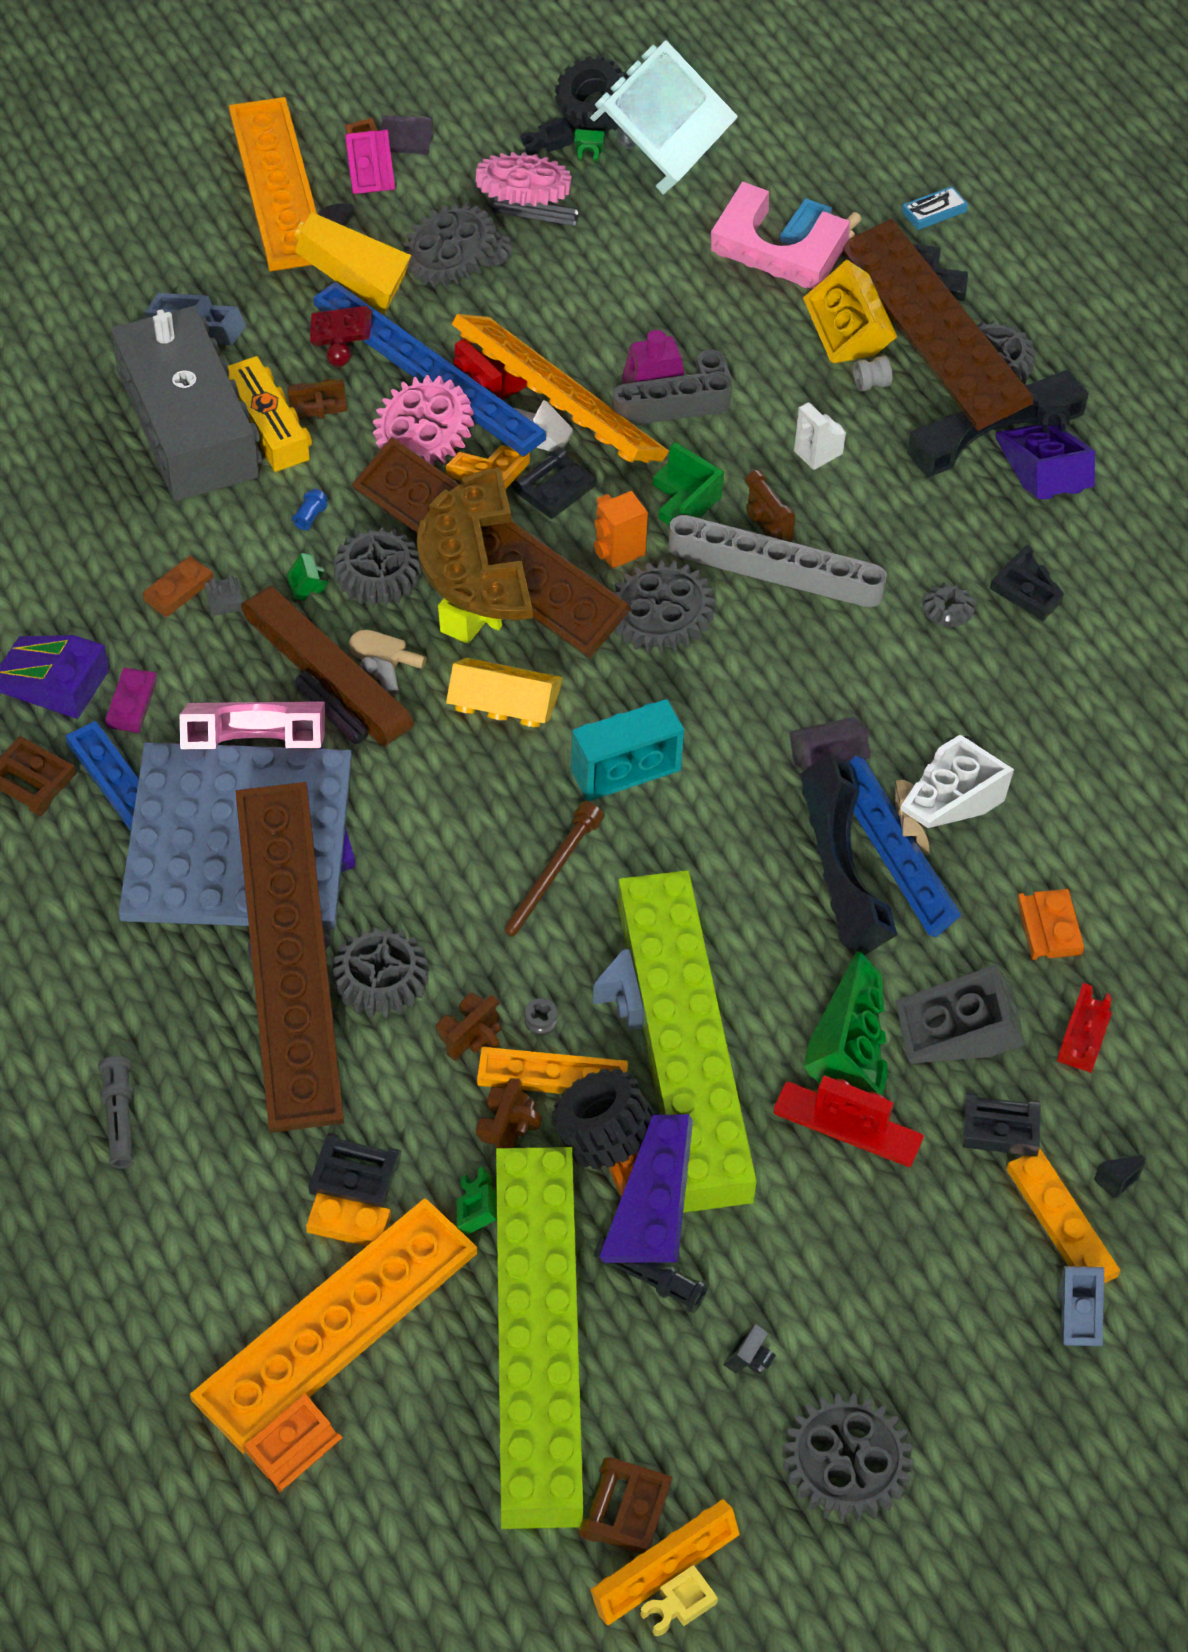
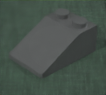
[895,965,1025,1064]

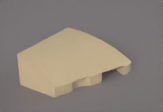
[894,780,929,855]

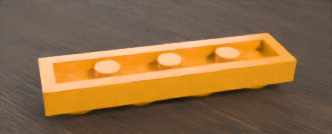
[477,1047,628,1094]
[1006,1149,1121,1283]
[590,1499,740,1626]

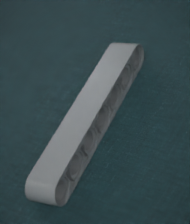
[668,515,887,607]

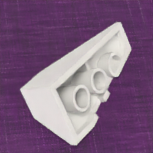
[901,735,1014,828]

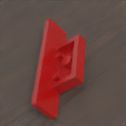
[773,1075,924,1167]

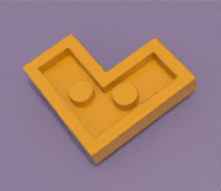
[446,445,530,489]

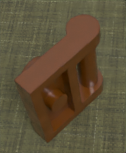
[745,470,795,542]
[0,736,76,816]
[578,1457,673,1554]

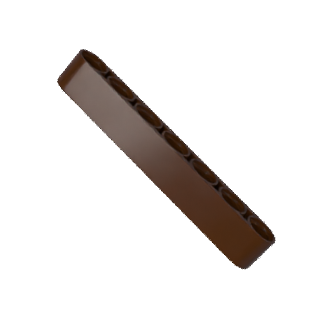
[241,586,414,747]

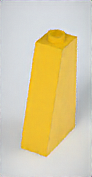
[294,212,411,315]

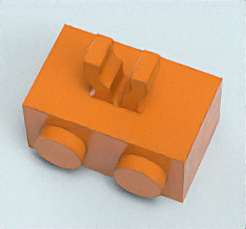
[594,491,648,569]

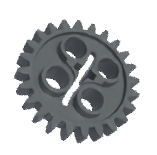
[403,203,499,287]
[613,560,715,654]
[782,1393,914,1523]

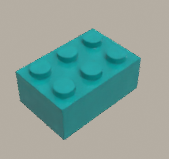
[571,699,684,802]

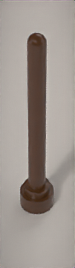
[505,801,604,936]

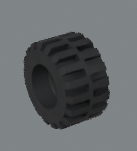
[555,56,633,135]
[552,1069,655,1169]

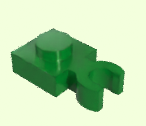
[457,1167,497,1235]

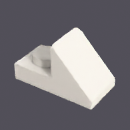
[514,400,573,451]

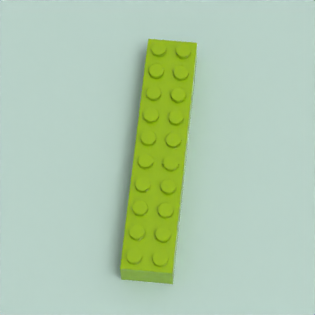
[617,870,757,1213]
[496,1147,583,1529]

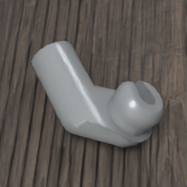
[359,656,399,697]

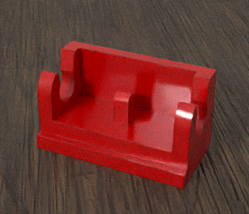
[1057,983,1112,1073]

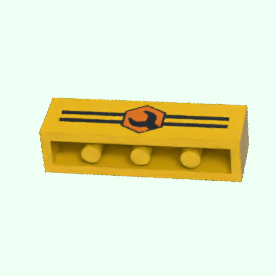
[228,356,312,472]

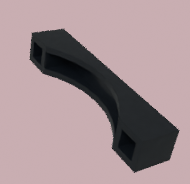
[907,369,1089,478]
[800,753,898,955]

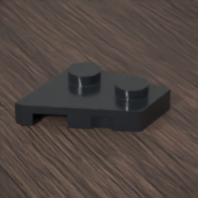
[990,544,1064,621]

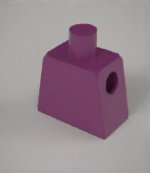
[622,330,685,384]

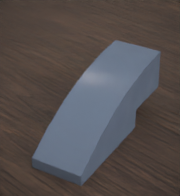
[144,293,246,346]

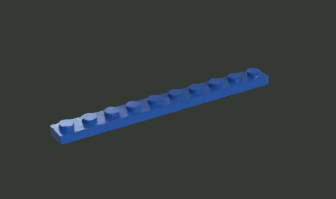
[313,282,546,457]

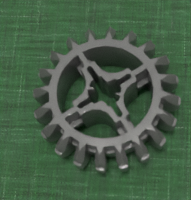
[978,320,1036,384]
[333,527,422,608]
[331,925,429,1019]

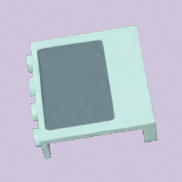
[590,40,738,195]

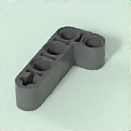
[612,349,732,425]

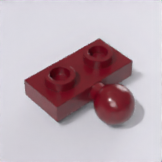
[309,306,372,367]

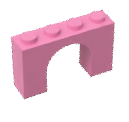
[711,181,850,289]
[180,702,325,749]

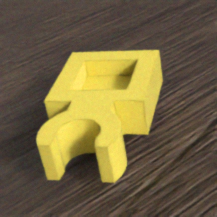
[640,1565,718,1636]

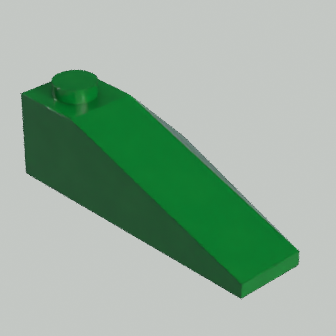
[803,952,888,1096]

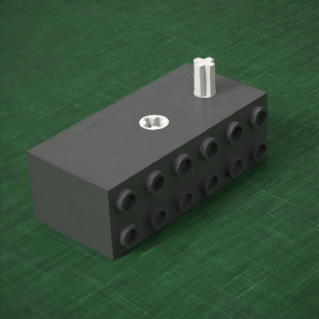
[111,305,262,501]

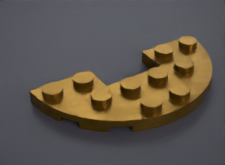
[417,467,533,621]

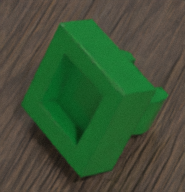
[574,129,605,163]
[286,553,328,601]

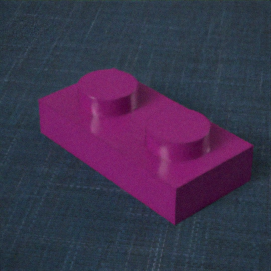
[105,667,157,733]

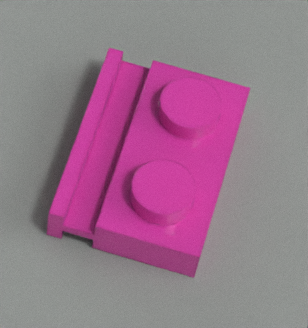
[344,130,395,195]

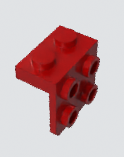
[453,338,527,400]

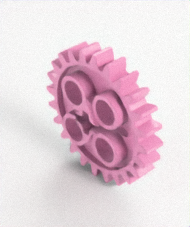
[476,152,572,206]
[373,375,474,466]

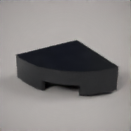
[317,203,355,227]

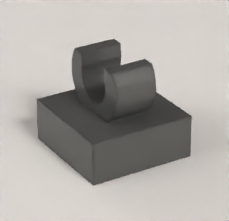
[205,575,243,616]

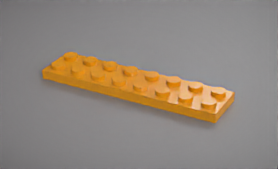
[229,97,317,272]
[452,314,669,463]
[190,1198,477,1454]

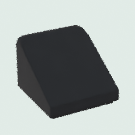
[1094,1155,1145,1198]

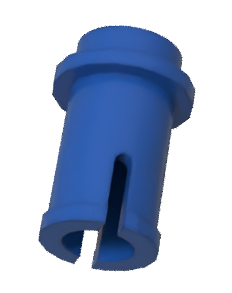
[292,489,328,530]

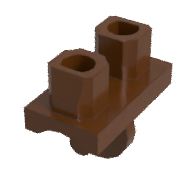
[287,379,347,419]
[436,992,501,1061]
[476,1078,542,1148]

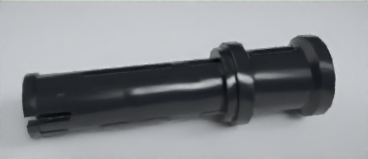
[594,1235,709,1313]

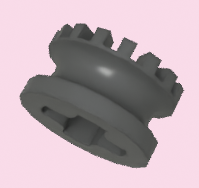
[525,998,557,1035]

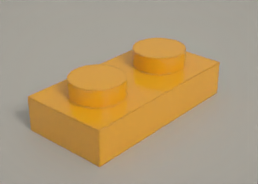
[306,1193,391,1246]

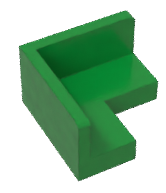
[653,442,724,526]

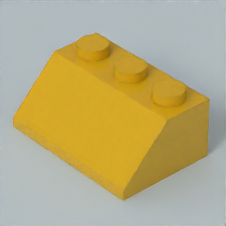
[803,260,897,363]
[446,657,563,727]

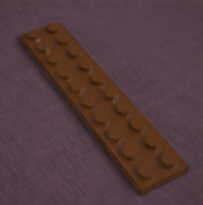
[842,219,1033,431]
[352,437,631,659]
[235,782,344,1133]

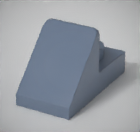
[593,949,644,1031]
[1057,1266,1104,1346]

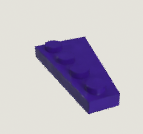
[599,1114,693,1263]

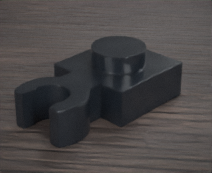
[520,117,575,156]

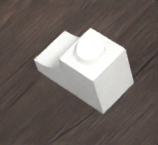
[794,402,846,470]

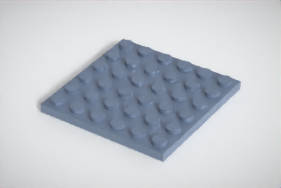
[119,742,352,929]

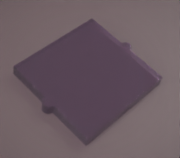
[378,116,434,154]

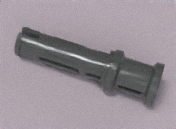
[98,1056,134,1169]

